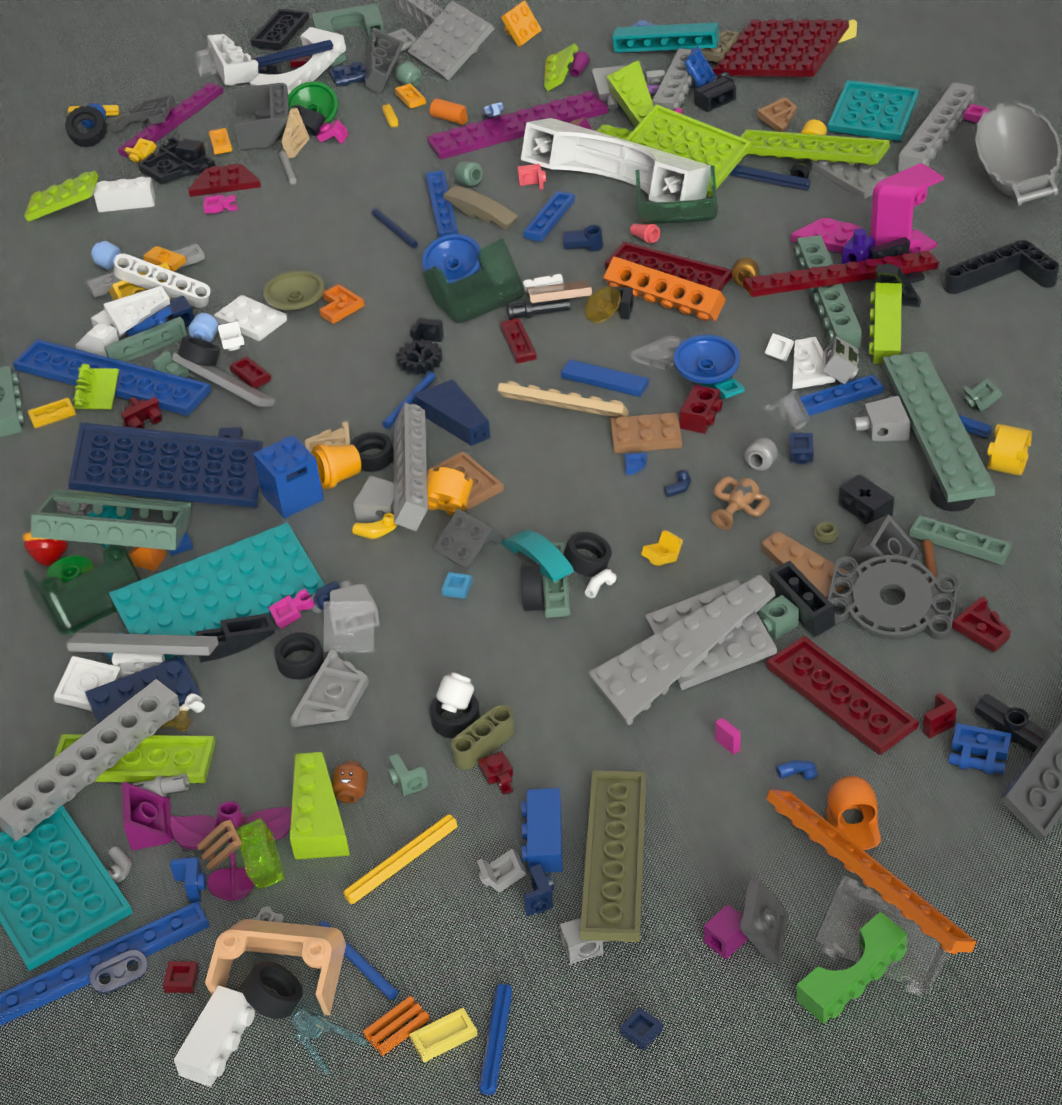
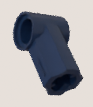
[563,225,604,252]

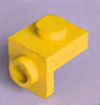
[125,138,157,163]
[641,530,683,566]

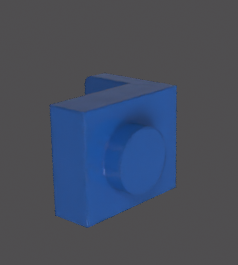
[170,857,207,903]

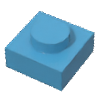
[442,572,473,599]

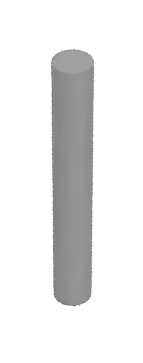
[279,151,297,185]

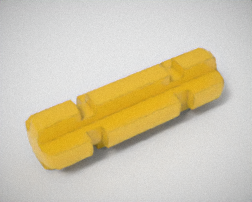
[382,104,399,128]

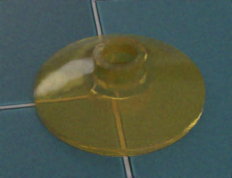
[585,286,621,323]

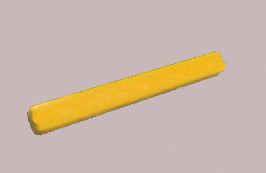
[343,814,457,904]

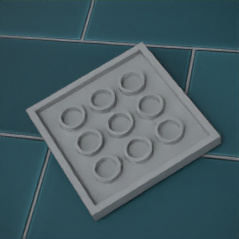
[407,0,494,81]
[645,579,777,691]

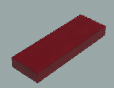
[500,318,537,364]

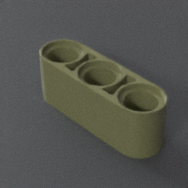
[451,705,515,770]

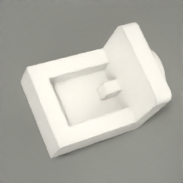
[218,321,244,351]

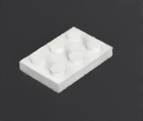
[214,295,287,341]

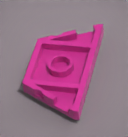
[791,218,861,253]

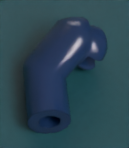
[664,470,691,497]
[314,581,340,610]

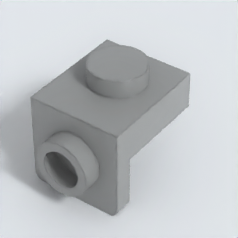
[477,849,527,893]

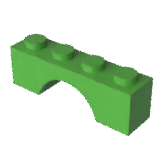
[796,912,908,1024]

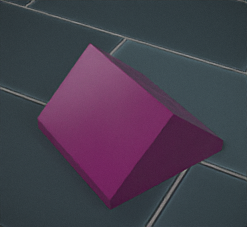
[121,782,173,851]

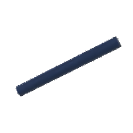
[372,208,418,248]

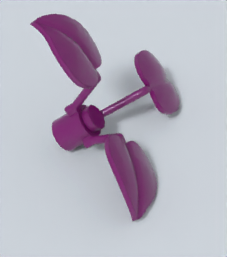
[170,801,292,901]

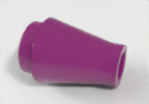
[570,51,590,77]

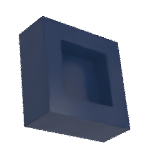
[620,1007,663,1051]

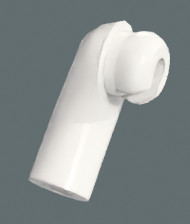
[585,569,617,598]

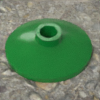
[46,555,94,590]

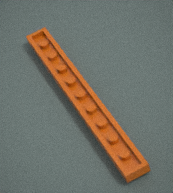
[766,789,977,954]

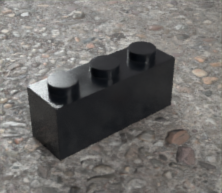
[769,561,835,637]

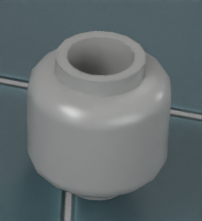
[744,438,778,471]

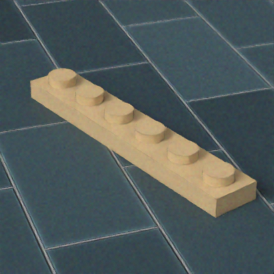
[497,381,629,418]

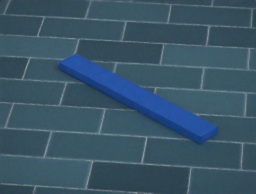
[0,901,210,1026]

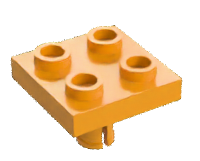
[501,0,542,47]

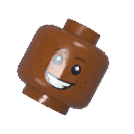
[331,761,368,803]

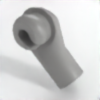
[108,846,132,883]

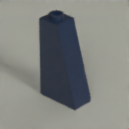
[414,379,491,446]

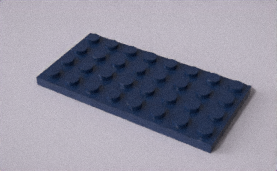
[68,422,263,508]

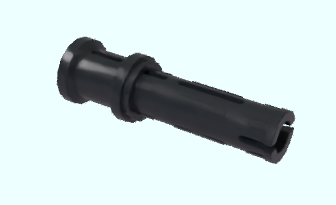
[506,298,570,320]

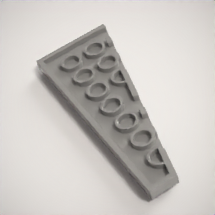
[588,575,775,726]

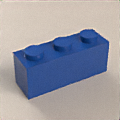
[522,788,563,873]

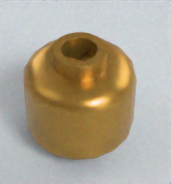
[731,257,759,287]

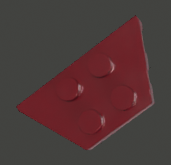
[188,164,261,197]

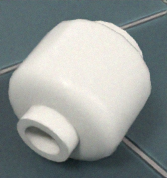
[436,672,474,713]

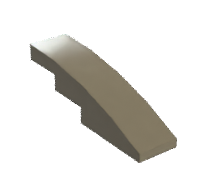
[443,185,519,231]

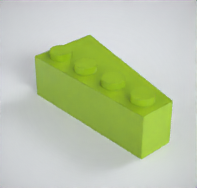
[607,60,654,128]

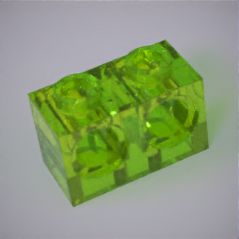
[236,818,285,890]

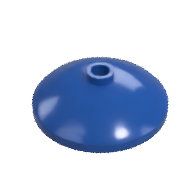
[422,234,482,285]
[674,335,740,384]

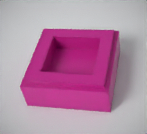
[715,718,741,755]

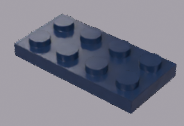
[85,656,201,724]

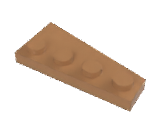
[761,530,849,599]

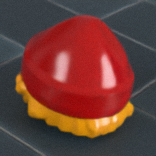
[22,531,68,566]

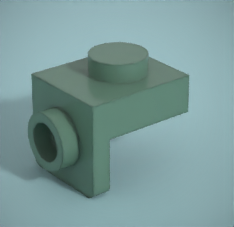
[962,378,1003,412]
[387,754,428,796]

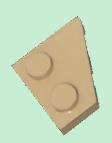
[282,108,310,158]
[305,421,351,452]

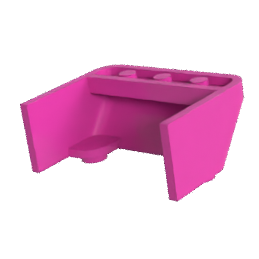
[870,163,944,254]

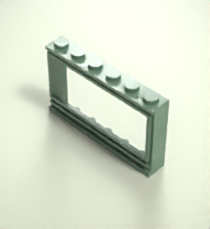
[31,489,192,550]

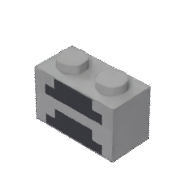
[822,336,859,384]

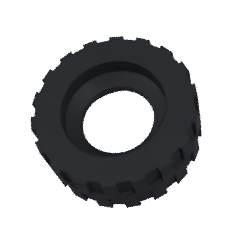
[65,106,107,147]

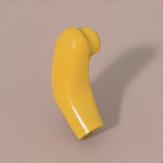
[352,513,397,539]

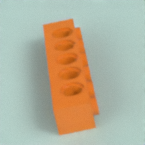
[603,256,726,322]

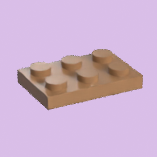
[611,413,682,454]

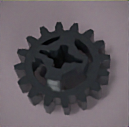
[396,339,443,375]

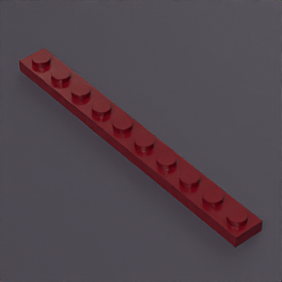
[743,251,939,297]

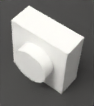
[765,333,794,361]

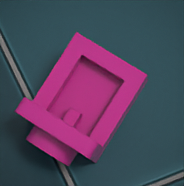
[317,119,349,144]

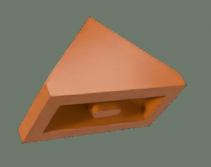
[123,547,167,571]

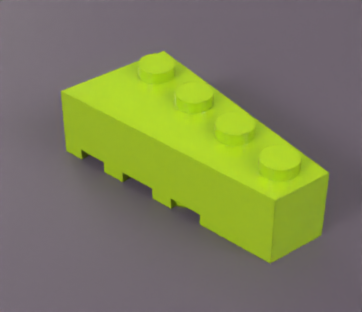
[869,283,902,364]
[290,752,350,860]

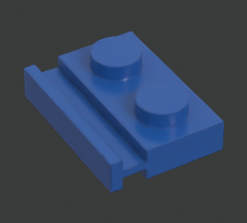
[126,306,172,337]

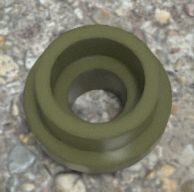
[814,522,839,544]

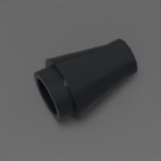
[791,160,812,179]

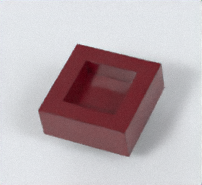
[163,961,199,993]

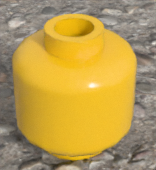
[801,119,827,135]

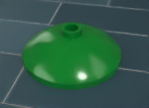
[288,81,338,124]

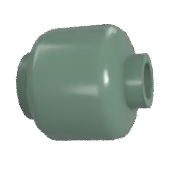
[396,62,422,86]
[455,160,483,186]

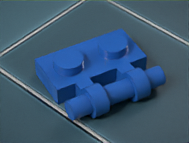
[684,46,716,88]
[948,723,1012,775]

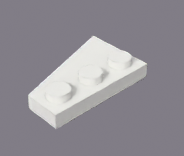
[793,337,835,389]

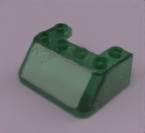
[422,238,524,323]

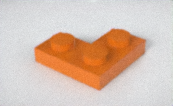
[319,284,365,324]

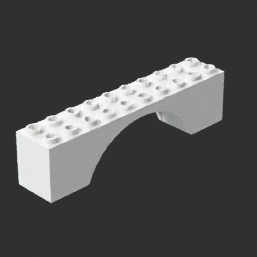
[521,118,712,210]

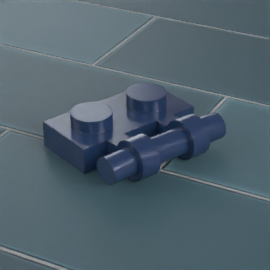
[329,62,365,86]

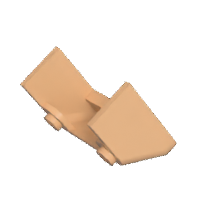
[205,919,346,1015]

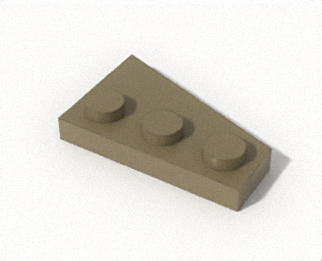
[700,30,739,63]

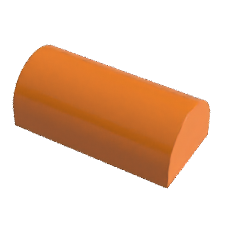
[430,98,468,125]

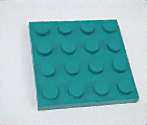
[828,80,919,141]

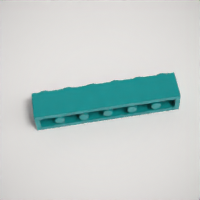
[612,22,720,53]

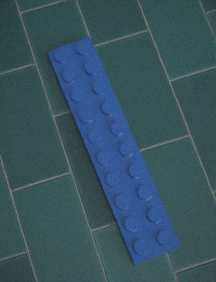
[13,339,211,416]

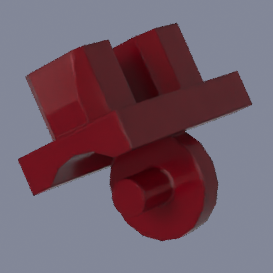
[121,397,162,429]

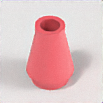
[630,223,660,244]

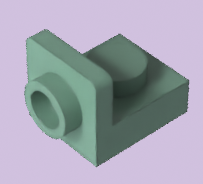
[153,351,190,378]

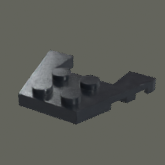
[138,136,215,184]

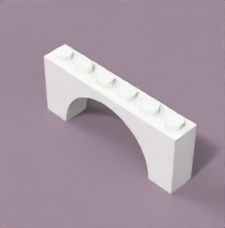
[250,27,346,95]

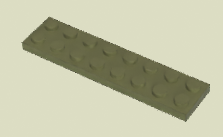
[580,770,647,942]

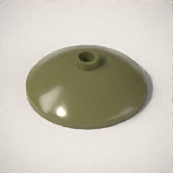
[263,271,325,311]

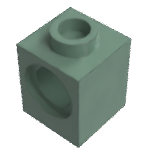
[759,595,799,640]

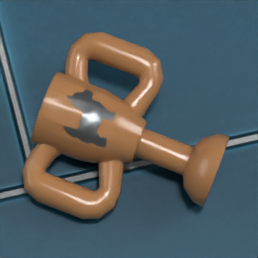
[711,476,770,530]

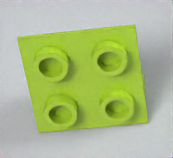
[73,364,119,410]

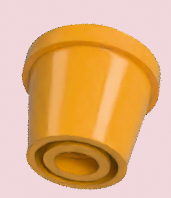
[311,443,361,489]

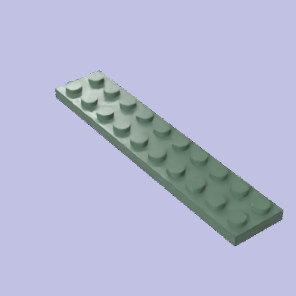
[883,351,995,502]

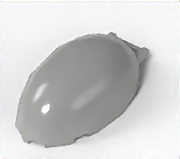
[975,102,1062,206]

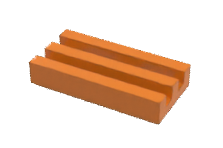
[363,996,430,1056]

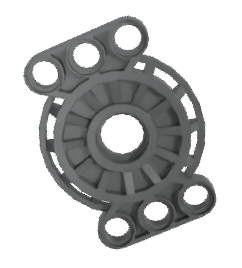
[828,555,959,640]

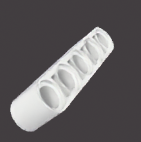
[113,254,210,308]

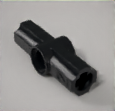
[974,693,1049,752]

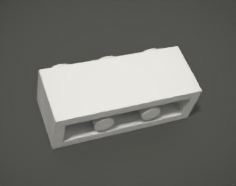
[93,177,156,212]
[174,985,255,1087]

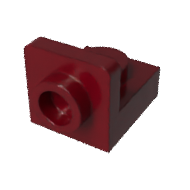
[923,692,957,739]

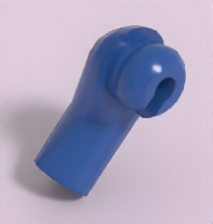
[776,760,818,780]

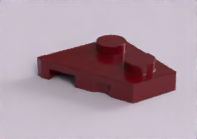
[952,596,1011,653]

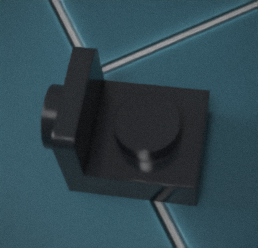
[612,287,634,320]
[410,317,444,342]

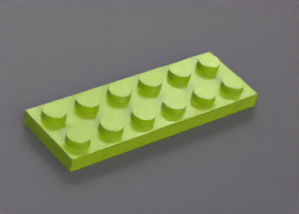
[53,734,216,783]

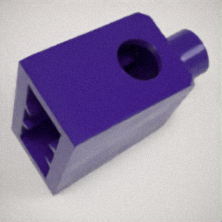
[841,228,875,283]

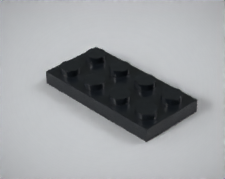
[250,9,309,50]

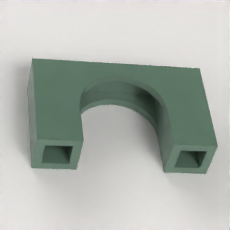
[312,3,384,37]
[0,366,25,437]

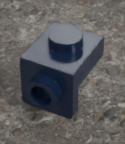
[789,433,814,464]
[523,864,554,916]

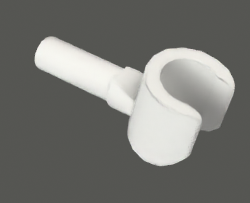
[176,694,205,716]

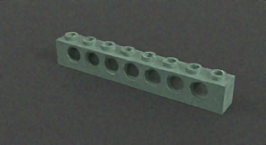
[794,235,862,348]

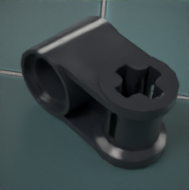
[289,105,325,136]

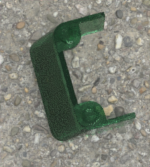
[635,165,718,224]
[23,544,142,635]

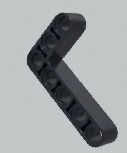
[944,240,1059,294]

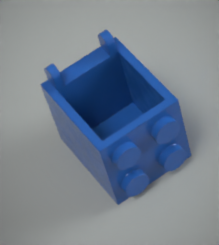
[253,435,324,519]

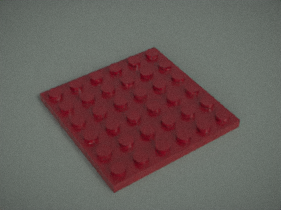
[713,19,850,77]

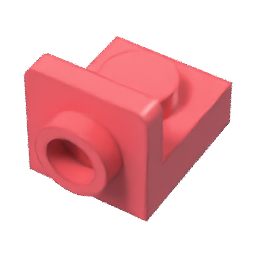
[517,164,546,189]

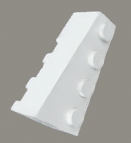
[207,34,258,86]

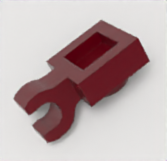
[478,751,514,795]

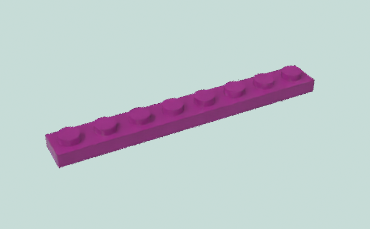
[118,83,224,158]

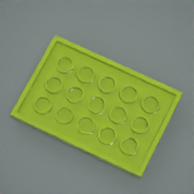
[625,104,752,197]

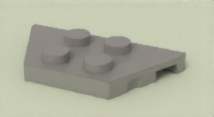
[290,650,369,727]

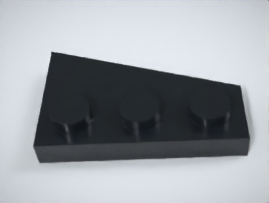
[876,264,921,307]

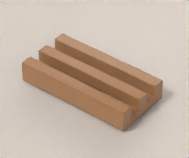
[197,820,242,870]

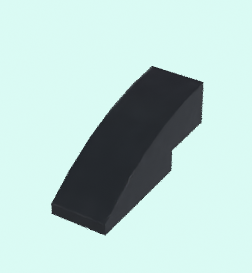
[195,613,275,663]

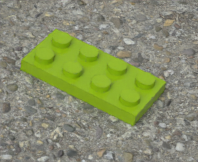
[24,170,99,222]

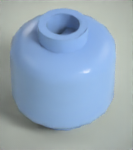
[91,241,121,270]
[188,313,218,342]

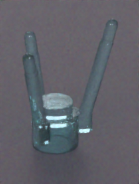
[292,1008,368,1075]

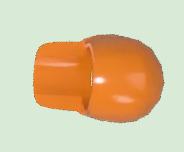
[826,776,881,851]

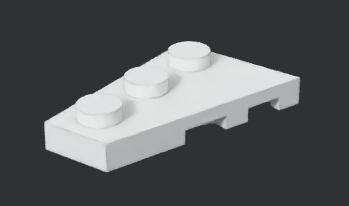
[103,286,170,335]

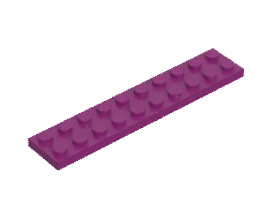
[427,91,608,160]

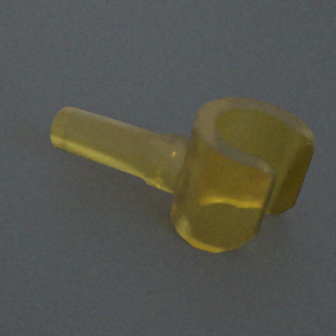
[158,710,192,731]

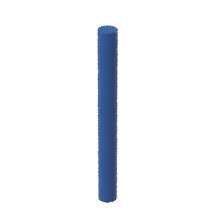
[382,372,436,429]
[318,920,398,1000]

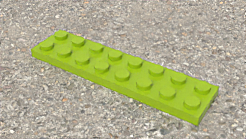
[740,129,890,165]

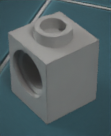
[559,918,606,964]

